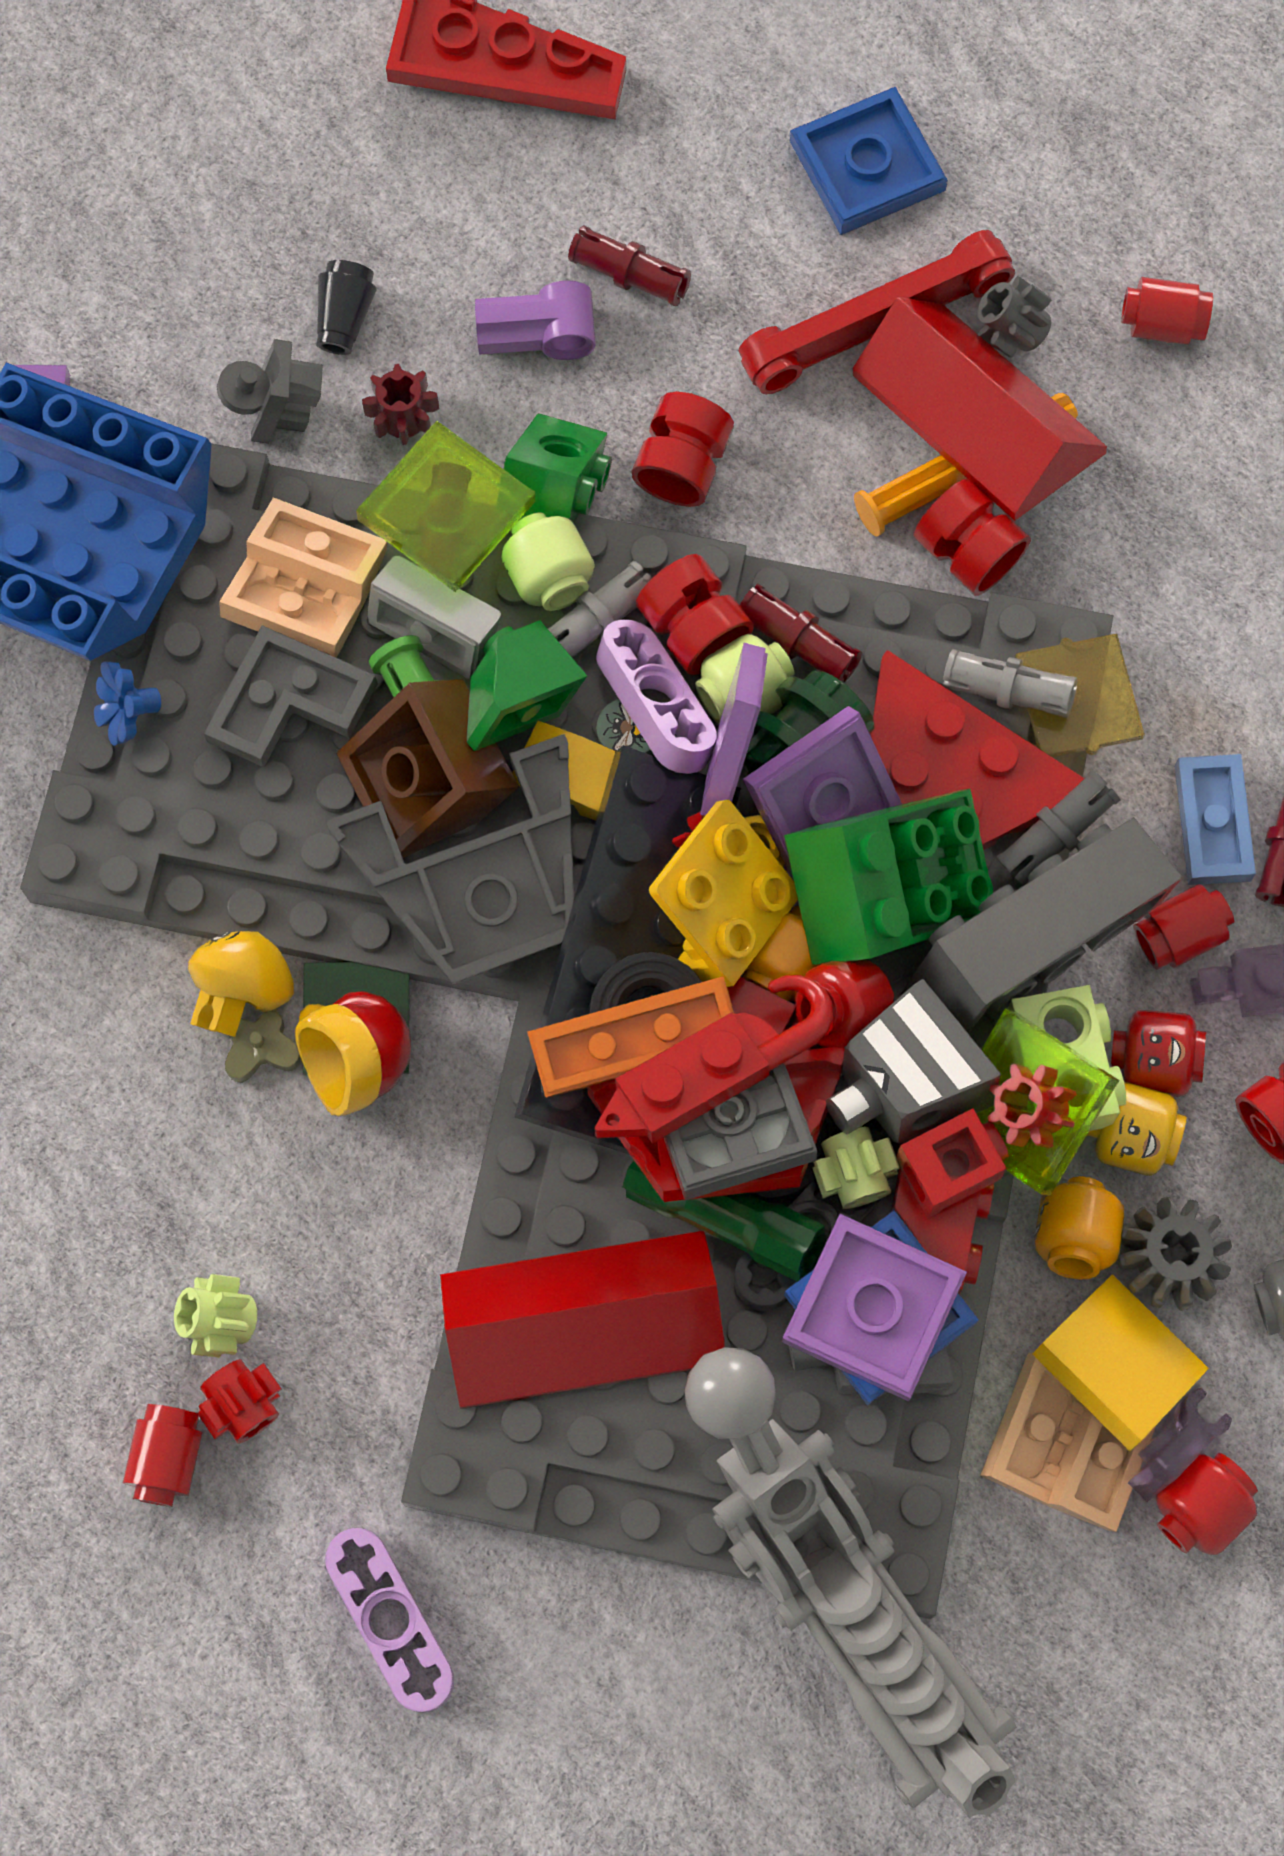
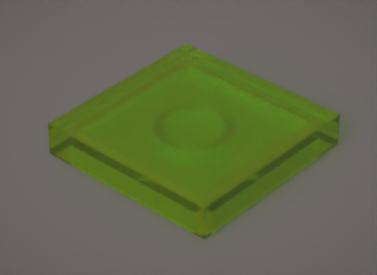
[356,421,535,592]
[976,1008,1120,1196]

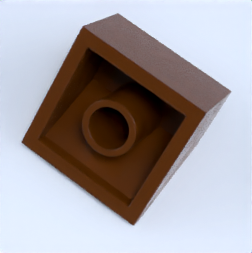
[336,679,519,859]

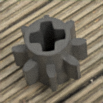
[978,276,1052,358]

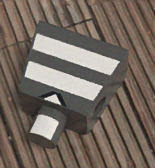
[826,979,1001,1144]

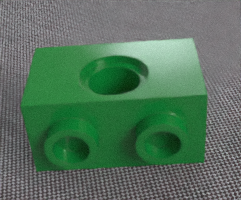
[495,413,612,523]

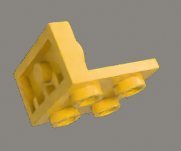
[649,800,798,987]

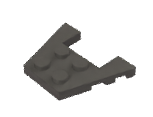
[326,734,574,985]

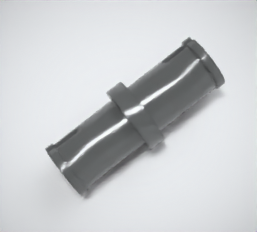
[996,769,1121,887]

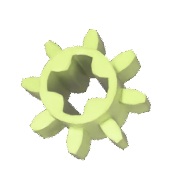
[813,1127,900,1209]
[174,1274,257,1358]

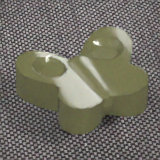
[225,1010,301,1083]

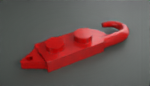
[595,975,833,1144]

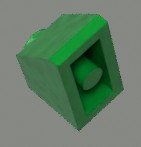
[466,620,587,751]

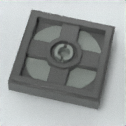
[663,1063,817,1200]

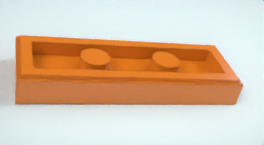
[527,976,734,1098]

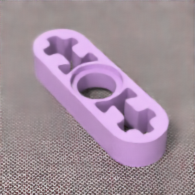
[596,620,717,774]
[325,1528,454,1713]

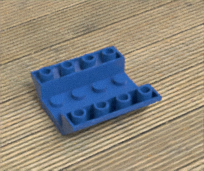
[0,362,212,661]

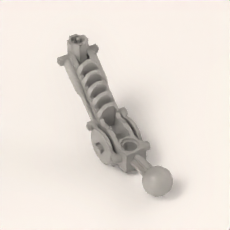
[684,1347,1017,1818]

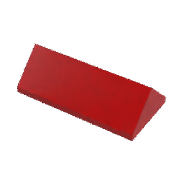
[852,297,1107,521]
[440,1231,725,1409]

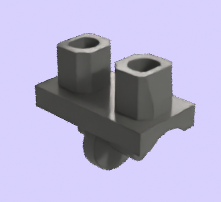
[217,339,323,444]

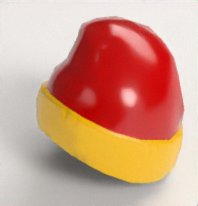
[295,991,411,1117]

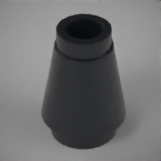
[316,260,377,355]

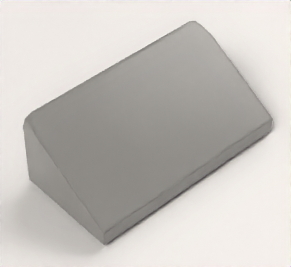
[367,555,501,680]

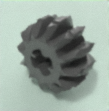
[1118,1197,1232,1311]

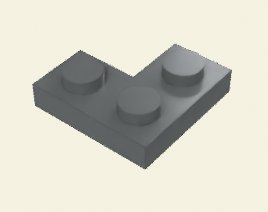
[204,625,378,767]

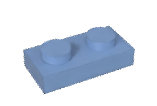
[1174,754,1256,885]

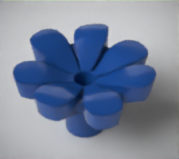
[94,661,161,746]

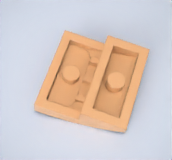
[219,497,388,658]
[980,1352,1156,1532]

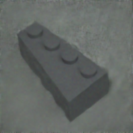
[900,817,1182,1034]

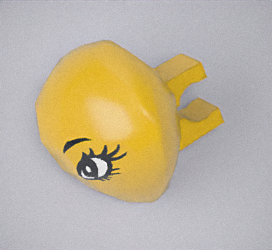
[188,931,294,1037]

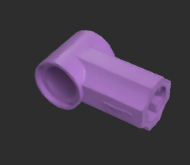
[475,280,596,360]

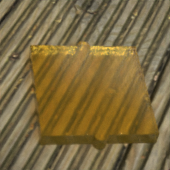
[1015,634,1145,757]

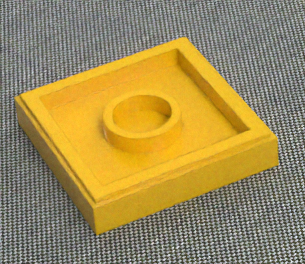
[1032,1274,1209,1451]

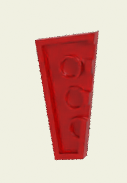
[386,0,627,120]

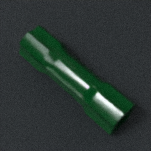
[622,1160,828,1282]

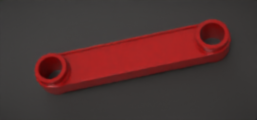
[738,230,1016,395]

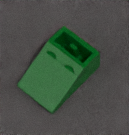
[784,789,993,965]

